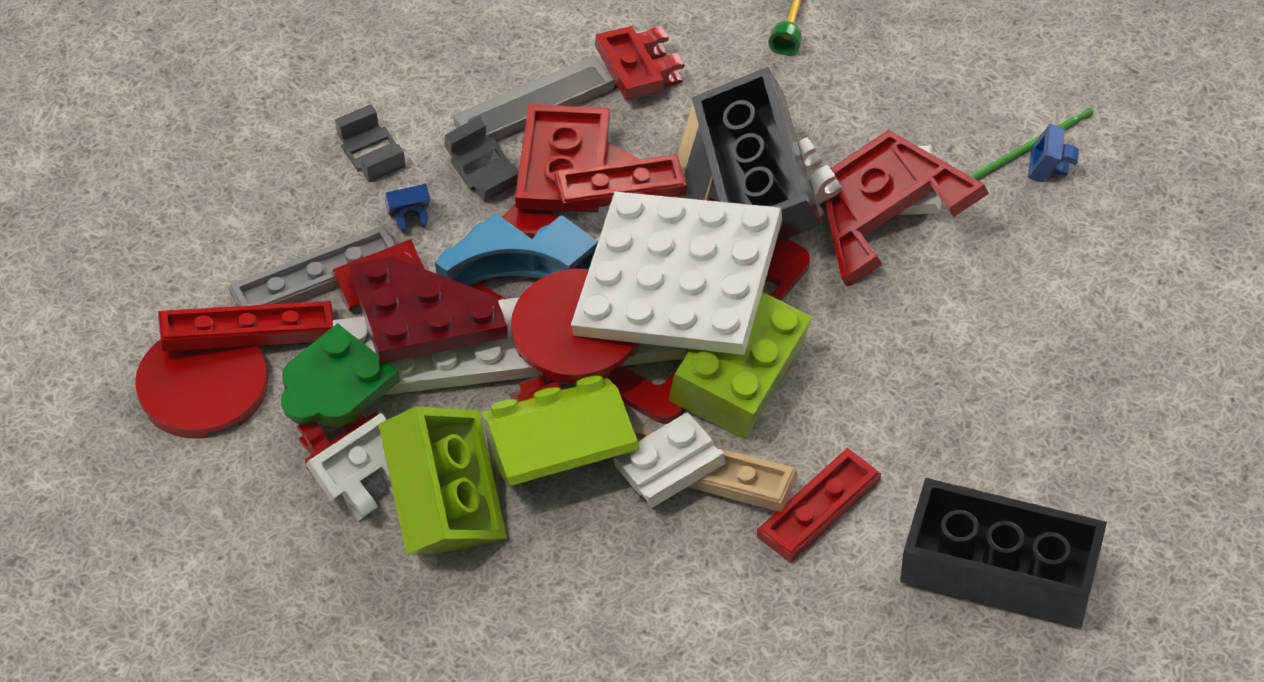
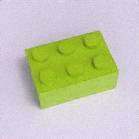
[668,292,812,439]

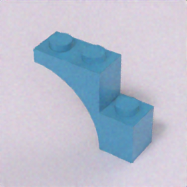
[435,213,598,286]

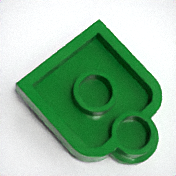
[281,323,399,427]

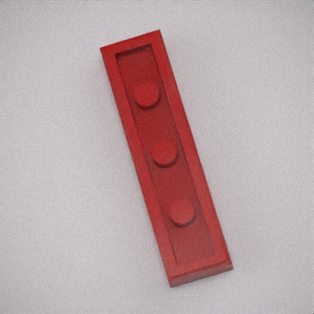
[158,301,334,351]

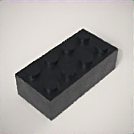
[691,67,822,243]
[900,478,1107,627]

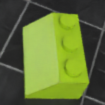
[480,376,639,486]
[379,406,507,555]

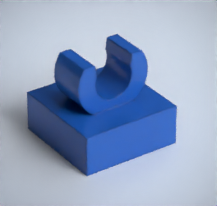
[1028,123,1079,182]
[384,184,430,231]

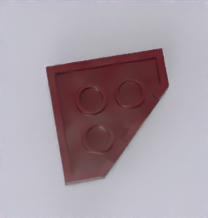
[350,256,508,364]

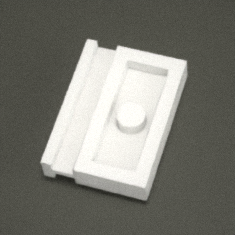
[614,412,726,508]

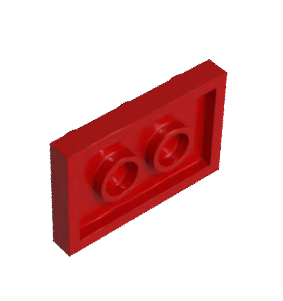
[515,104,610,213]

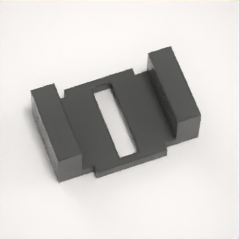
[335,104,406,182]
[444,116,519,201]

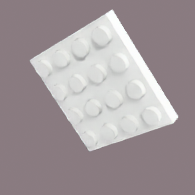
[571,192,782,355]

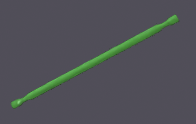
[969,108,1093,180]

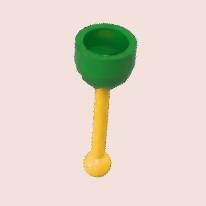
[768,0,802,56]

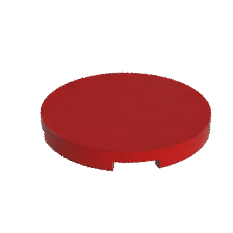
[511,269,640,384]
[135,340,268,439]

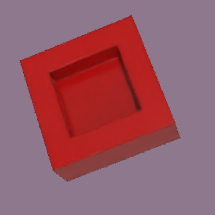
[509,375,561,403]

